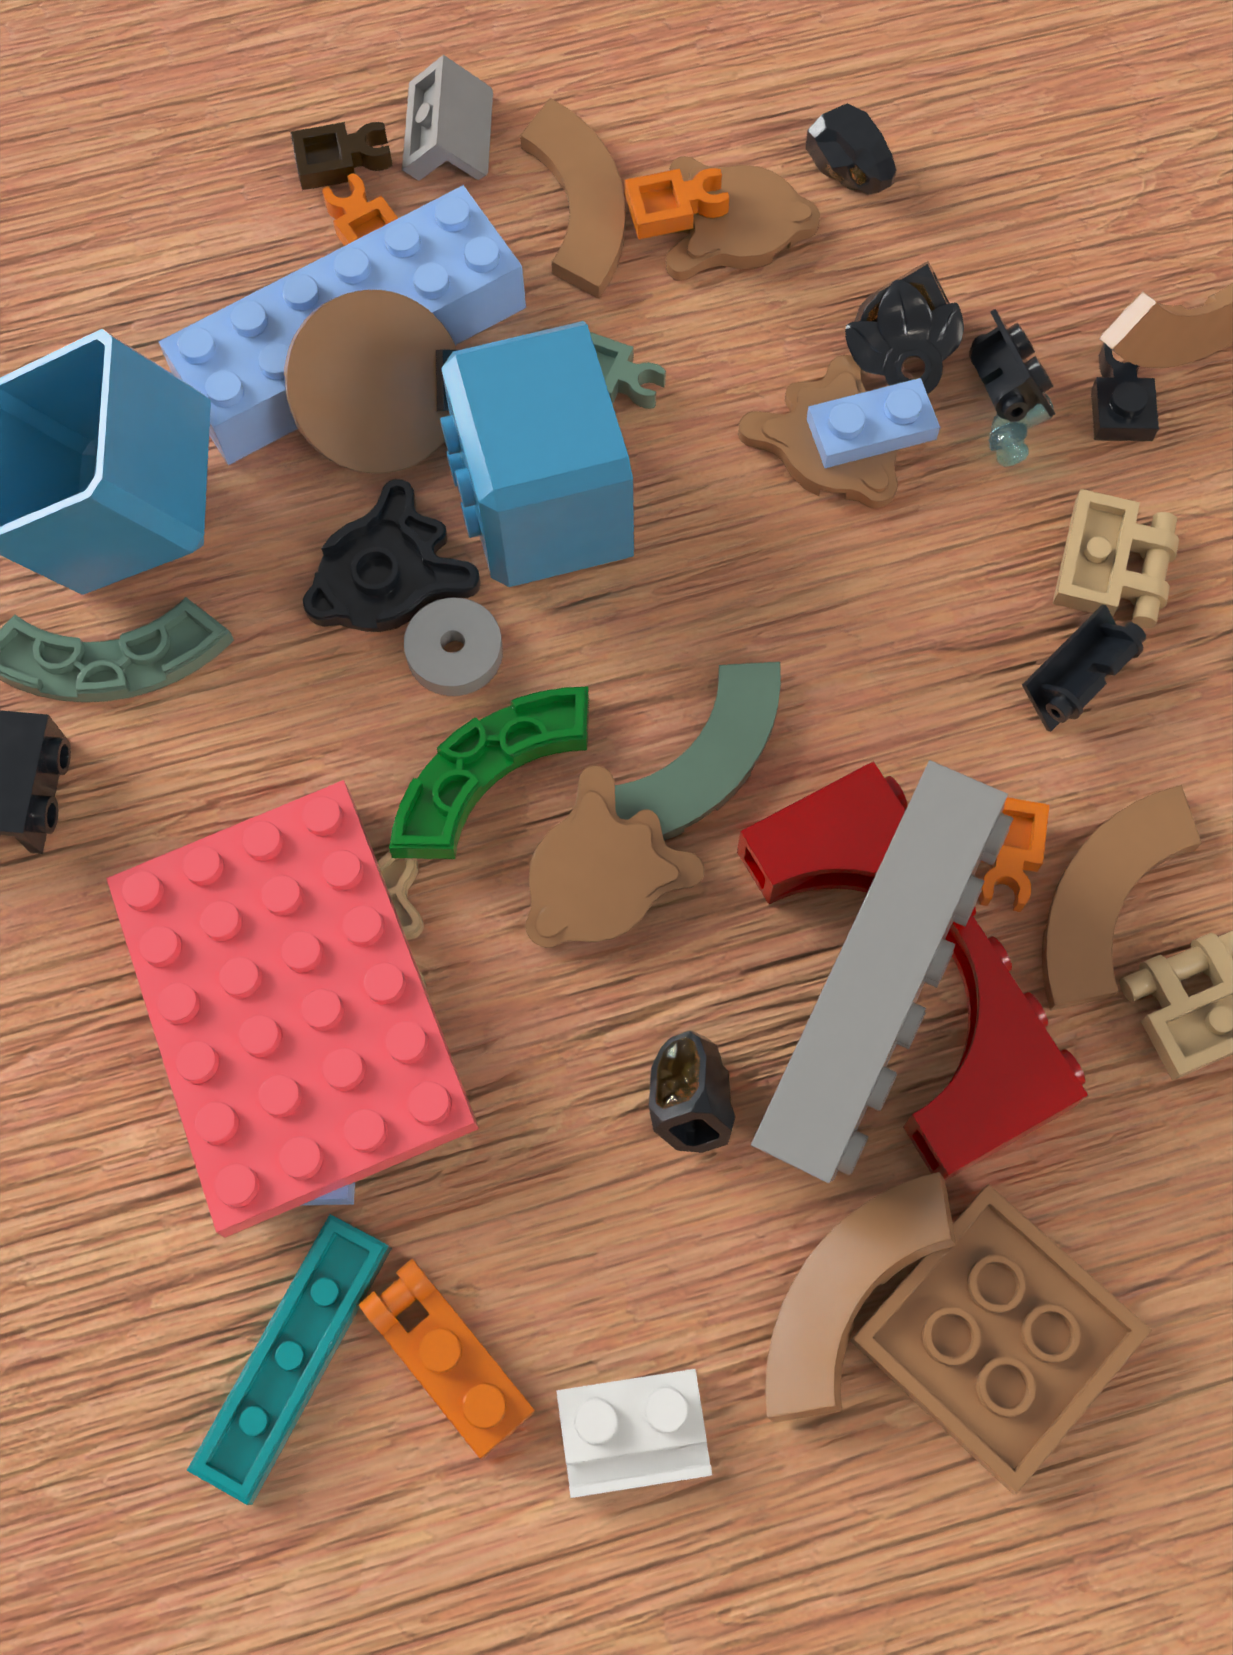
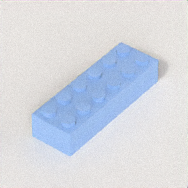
[158,185,526,465]

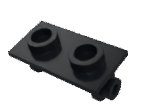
[969,309,1056,422]
[1022,604,1146,732]

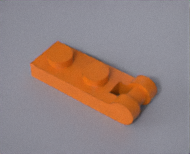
[358,1259,536,1459]

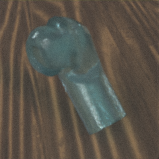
[988,392,1054,467]

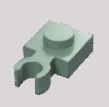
[590,332,666,409]

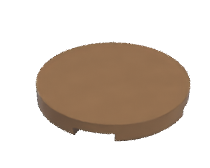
[284,290,457,473]

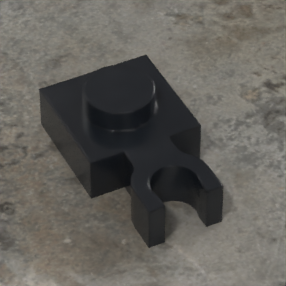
[1091,343,1159,441]

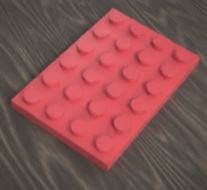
[106,780,479,1238]

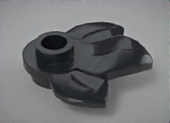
[845,279,964,394]

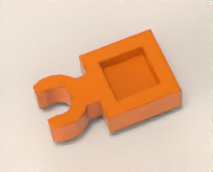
[625,168,730,240]
[322,173,398,246]
[978,797,1050,912]

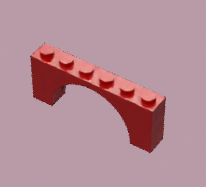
[737,761,1088,1181]

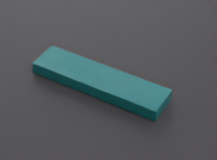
[186,1214,392,1505]

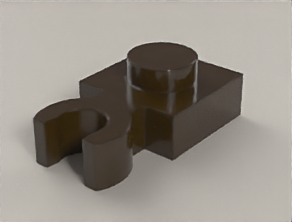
[290,122,393,190]

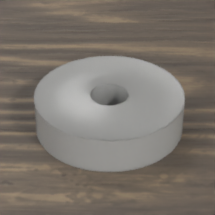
[404,598,503,696]

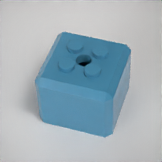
[440,321,634,587]
[0,329,211,595]

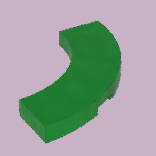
[389,686,589,859]

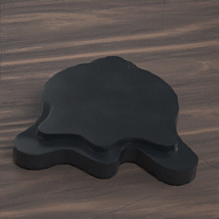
[303,479,480,632]

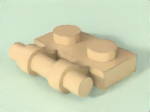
[1053,489,1179,628]
[1120,930,1233,1081]

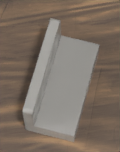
[402,55,493,181]

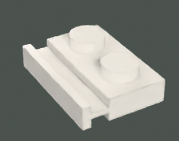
[556,1369,712,1498]

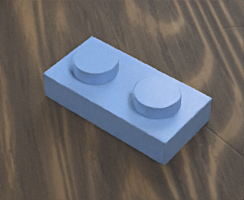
[806,378,940,468]

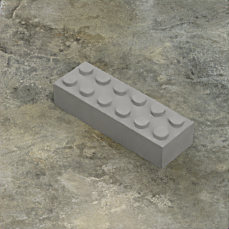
[751,760,1013,1183]

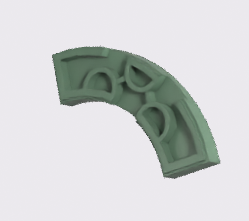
[0,597,234,702]
[615,662,781,841]

